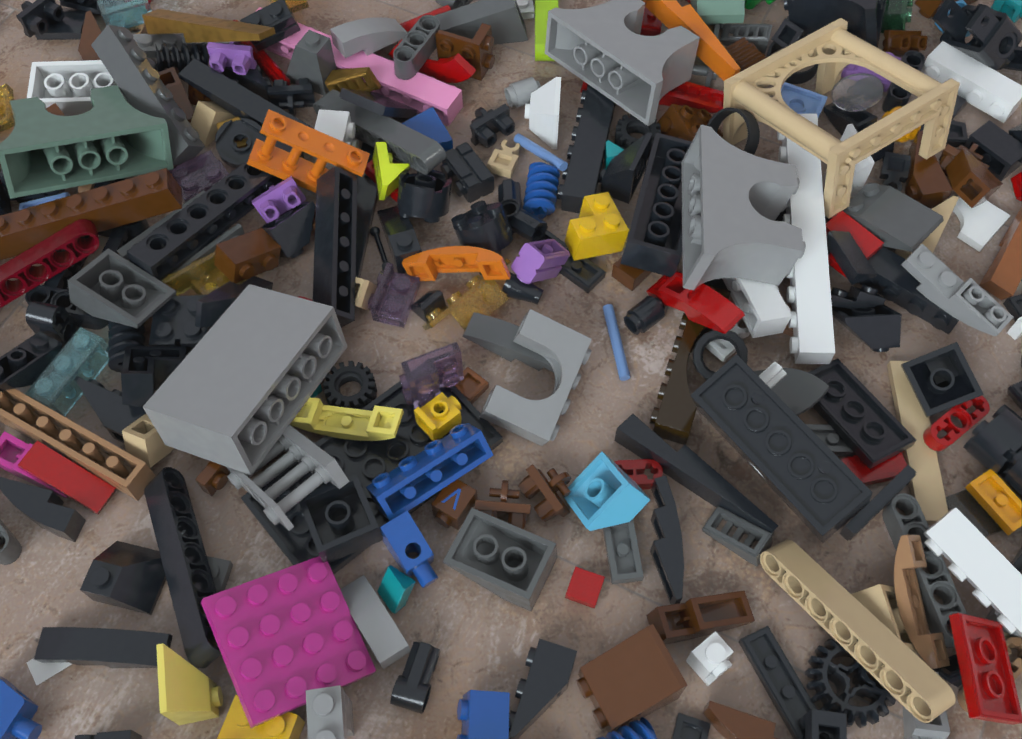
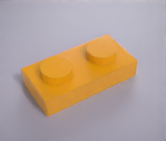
[965,469,1022,536]

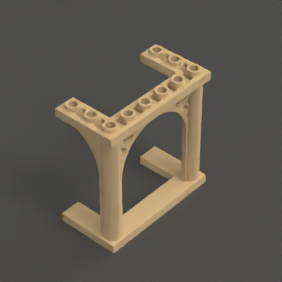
[723,18,960,218]

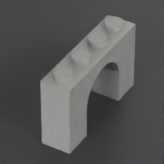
[479,309,592,446]
[306,685,354,739]

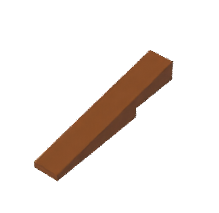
[979,207,1022,300]

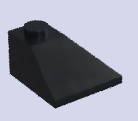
[598,132,652,204]
[258,201,316,259]
[832,304,902,352]
[901,342,984,417]
[80,541,166,615]

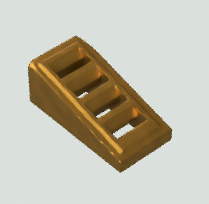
[325,67,381,92]

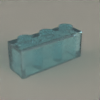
[25,327,109,417]

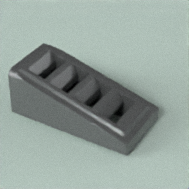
[720,24,773,53]
[702,506,773,567]

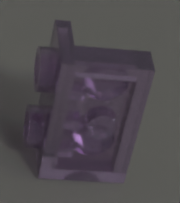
[368,263,421,328]

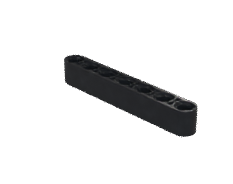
[144,467,221,669]

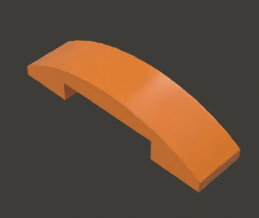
[402,246,511,281]

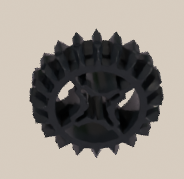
[805,638,896,728]

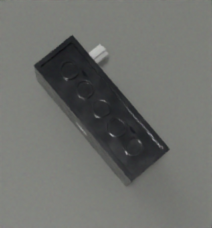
[690,354,873,543]

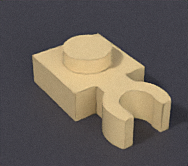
[487,139,520,178]

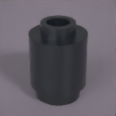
[624,296,665,335]

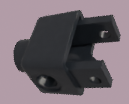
[932,0,1022,71]

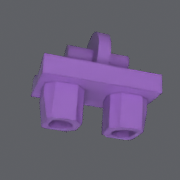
[207,41,257,75]
[251,176,306,223]

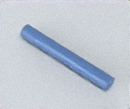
[514,134,568,171]
[603,304,631,381]

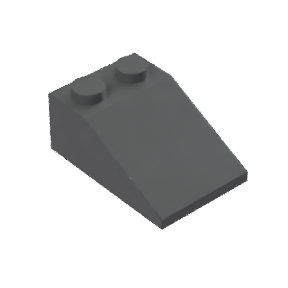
[837,183,944,252]
[68,248,176,328]
[443,508,558,612]

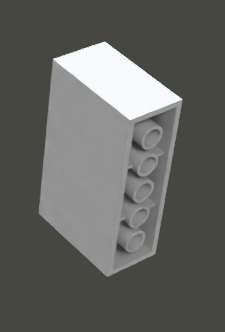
[143,284,348,475]

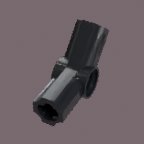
[498,179,548,242]

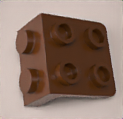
[435,23,495,81]
[656,104,723,142]

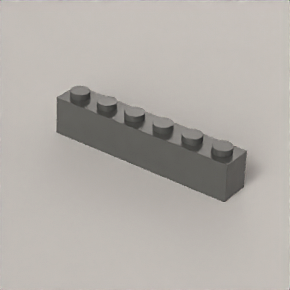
[91,25,205,166]

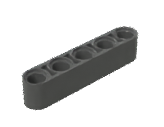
[882,493,968,648]

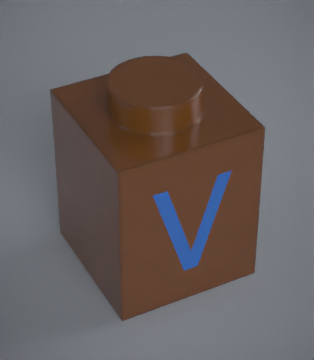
[431,479,478,530]

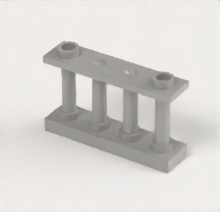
[227,425,349,531]

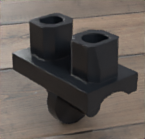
[16,0,65,38]
[268,78,316,116]
[470,104,515,148]

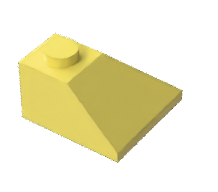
[156,643,223,726]

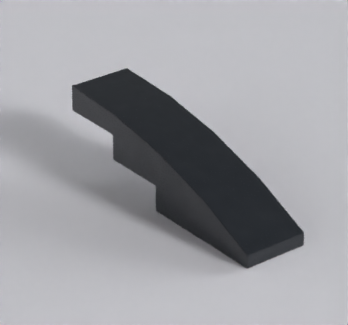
[650,475,684,605]
[34,627,173,668]

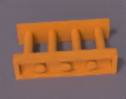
[247,109,370,193]

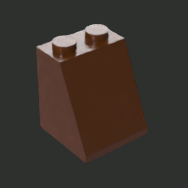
[576,624,687,732]

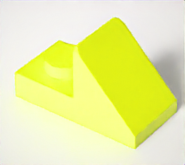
[373,142,410,200]

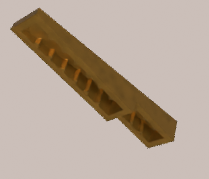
[142,9,276,43]

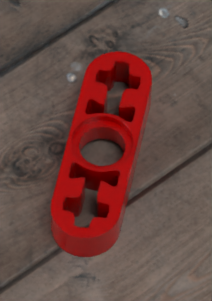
[923,396,990,451]

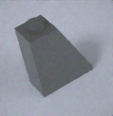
[286,30,336,96]

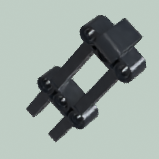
[25,178,150,345]

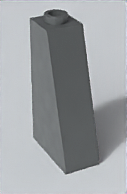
[435,0,528,44]

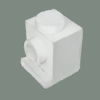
[686,631,734,686]

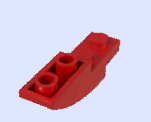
[646,271,745,334]

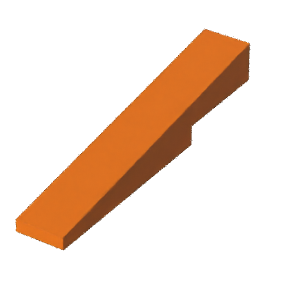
[642,0,741,81]

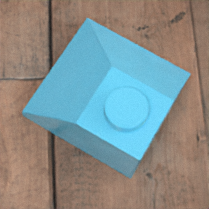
[561,451,650,531]

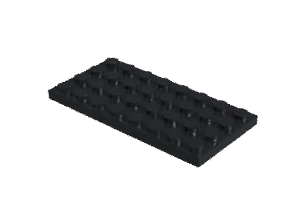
[241,359,503,574]

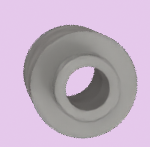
[504,77,541,108]

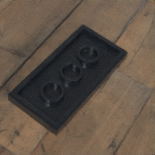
[808,358,916,469]

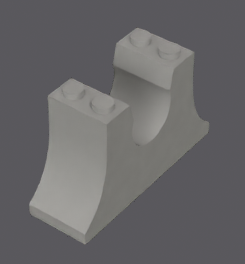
[545,0,700,126]
[681,125,806,290]

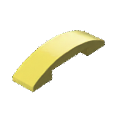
[289,397,404,441]

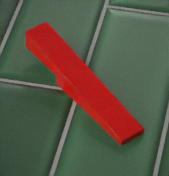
[580,81,724,113]

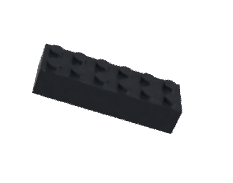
[620,132,692,277]

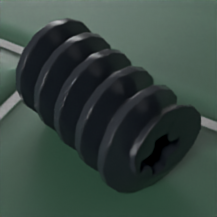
[155,43,208,73]
[108,321,145,373]

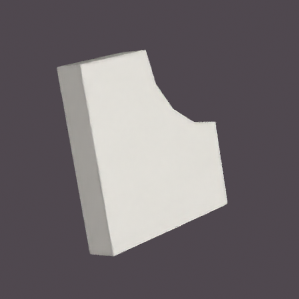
[953,195,1011,252]

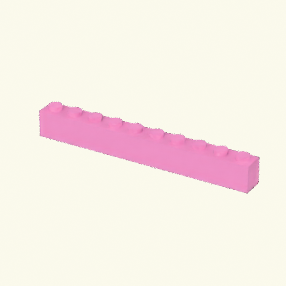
[255,7,463,126]

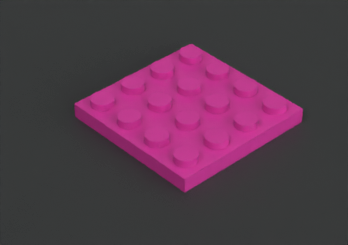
[201,556,376,728]

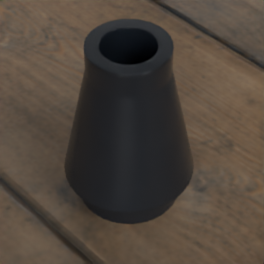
[502,272,544,305]

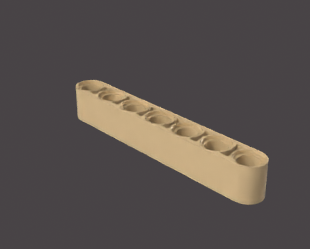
[760,539,956,723]

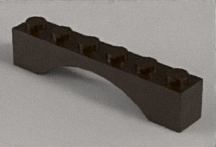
[649,283,731,445]

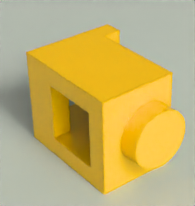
[414,392,462,441]

